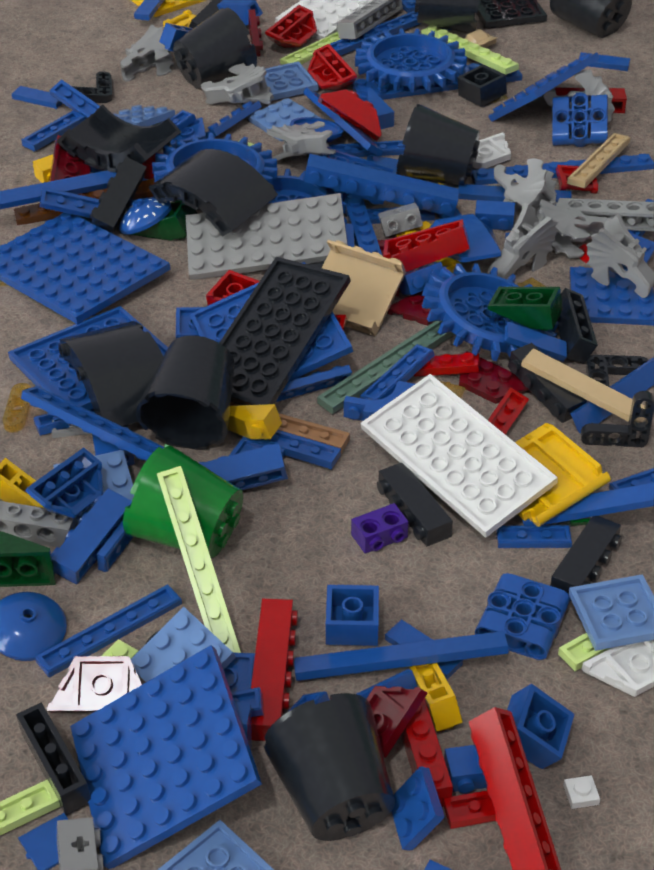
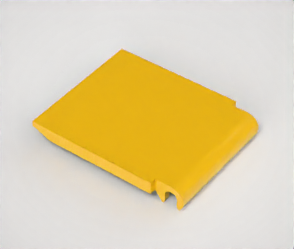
[515,423,611,527]

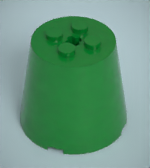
[123,444,244,558]

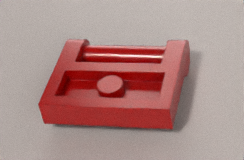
[556,165,598,194]

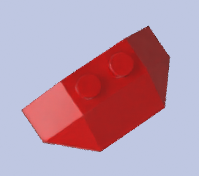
[265,5,317,48]
[307,44,357,90]
[318,89,382,141]

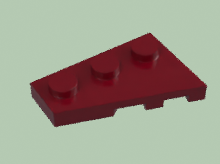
[248,9,263,57]

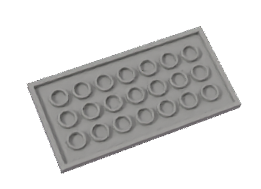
[186,193,348,279]

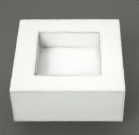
[563,775,600,809]

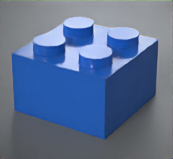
[326,585,379,646]
[507,683,575,769]

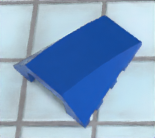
[430,214,501,263]

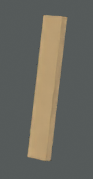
[567,133,631,188]
[521,348,646,423]

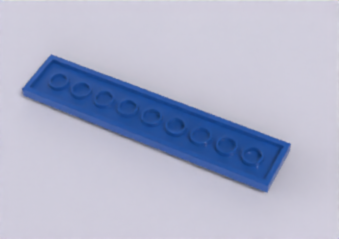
[351,63,522,101]

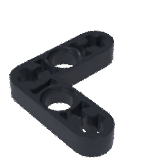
[72,71,112,103]
[586,355,649,387]
[581,391,654,448]

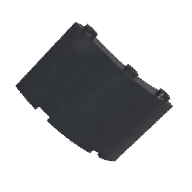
[57,104,181,172]
[148,149,278,236]
[58,321,164,426]

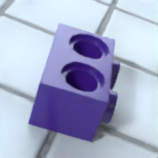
[351,503,408,554]

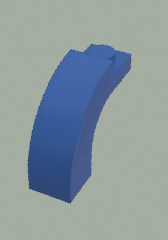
[344,381,415,421]

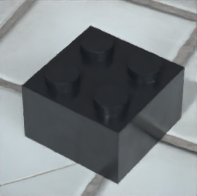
[457,64,507,107]

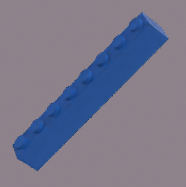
[303,154,459,217]

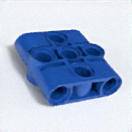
[552,92,608,147]
[475,573,571,660]

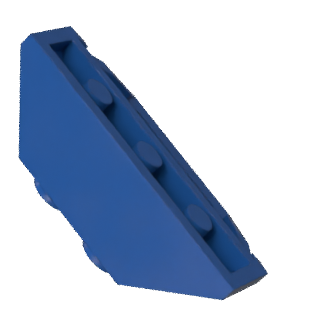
[25,447,103,518]

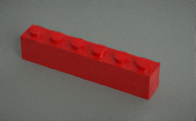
[251,598,298,741]
[469,707,561,870]

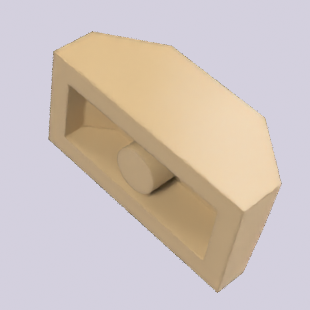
[465,29,497,48]

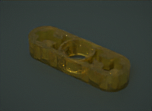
[2,383,31,433]

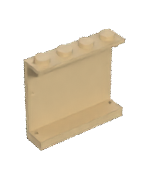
[322,240,406,336]

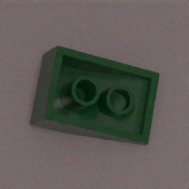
[129,200,197,241]
[487,287,563,331]
[0,531,56,587]

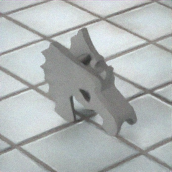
[120,25,174,82]
[201,63,274,105]
[544,70,615,121]
[266,121,336,161]
[494,158,557,223]
[539,199,607,258]
[488,202,559,279]
[586,213,654,298]

